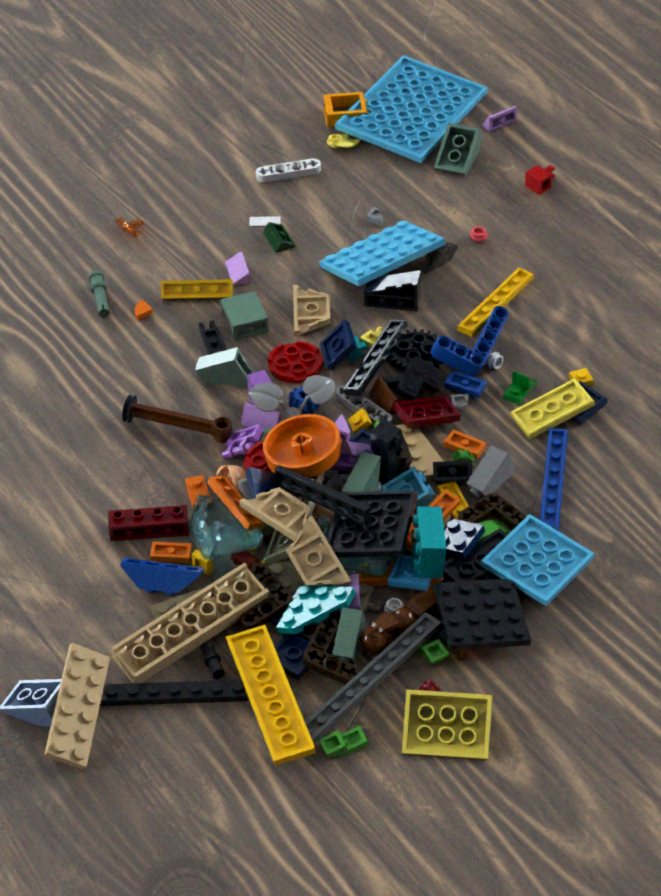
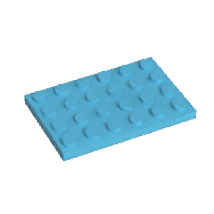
[319,221,446,286]

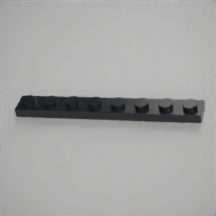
[100,680,249,706]

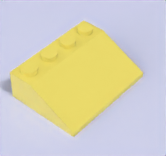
[402,689,492,759]

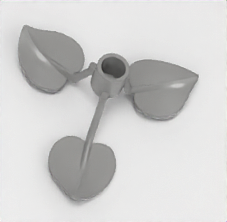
[248,375,335,451]

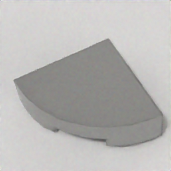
[366,207,383,226]
[450,394,469,412]

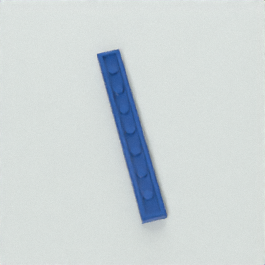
[540,428,568,531]

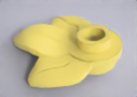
[327,134,360,148]

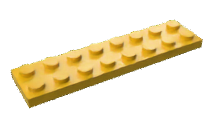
[226,625,316,766]

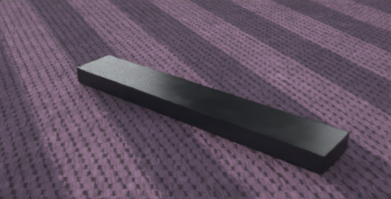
[343,320,408,396]
[275,465,371,527]

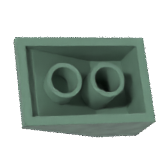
[434,123,484,175]

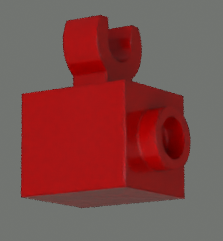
[525,165,555,195]

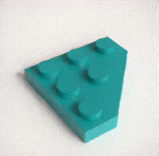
[276,586,356,634]

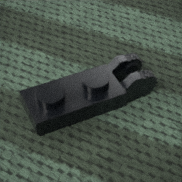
[198,320,227,355]

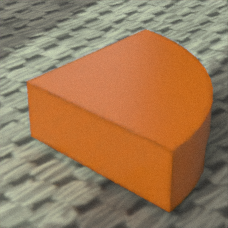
[134,300,153,321]

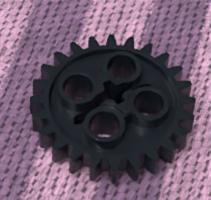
[387,329,444,373]

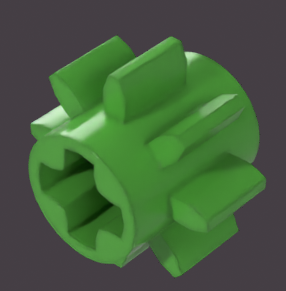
[451,449,475,468]

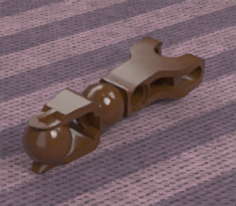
[360,577,445,657]

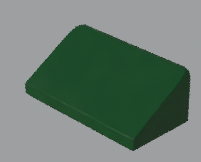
[263,222,296,252]

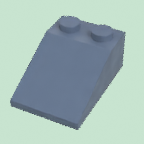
[0,679,61,727]

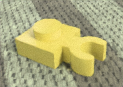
[359,326,382,349]

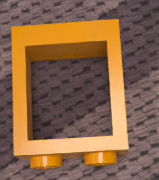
[323,92,369,128]

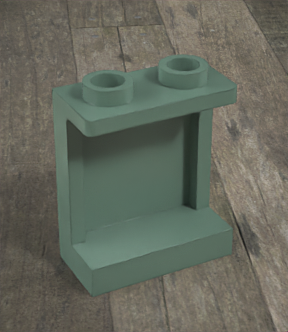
[220,291,269,340]

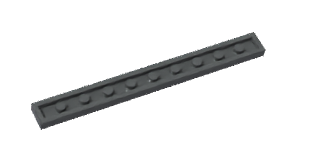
[305,612,442,744]

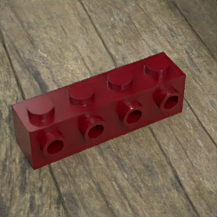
[108,505,189,541]

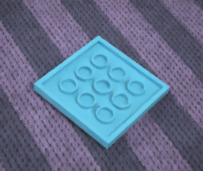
[481,514,595,606]

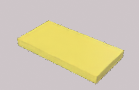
[510,378,595,440]

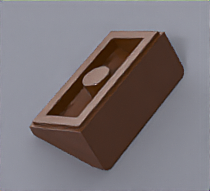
[369,377,398,415]

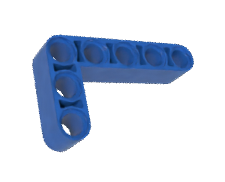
[431,306,509,377]

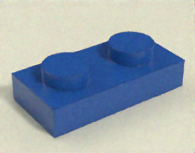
[444,371,486,398]

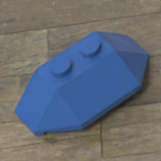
[120,558,204,595]

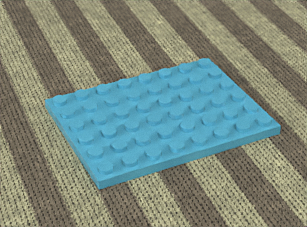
[335,55,488,163]

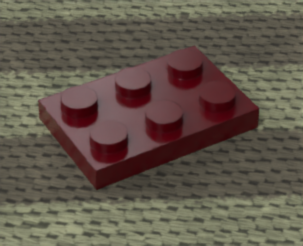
[393,396,461,429]

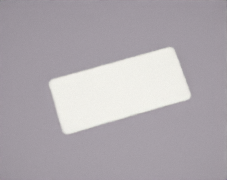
[249,216,281,226]

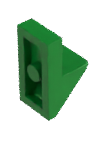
[503,371,537,405]

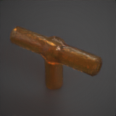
[116,217,143,237]

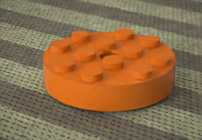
[263,414,343,478]

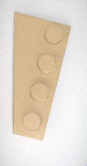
[396,424,443,481]

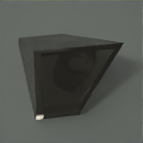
[423,241,457,275]

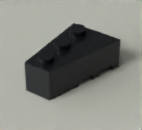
[364,270,421,311]
[371,418,413,484]

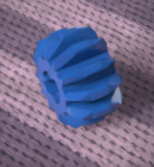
[288,385,319,415]

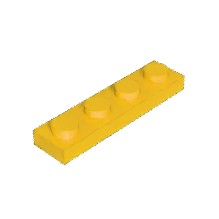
[161,279,233,299]

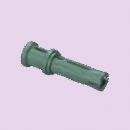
[88,271,110,317]

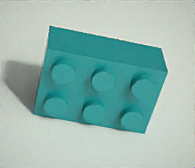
[411,506,447,578]

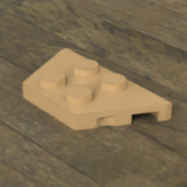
[293,285,331,336]
[239,487,311,541]
[286,516,352,587]

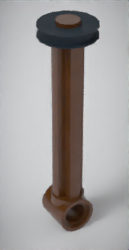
[122,394,232,443]

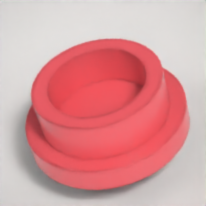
[470,226,488,242]

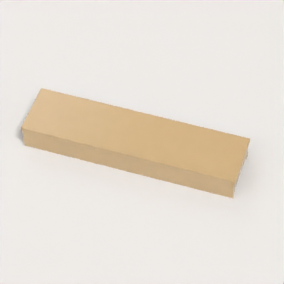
[112,563,269,683]

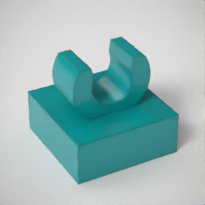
[347,336,368,362]

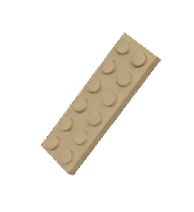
[44,643,110,770]

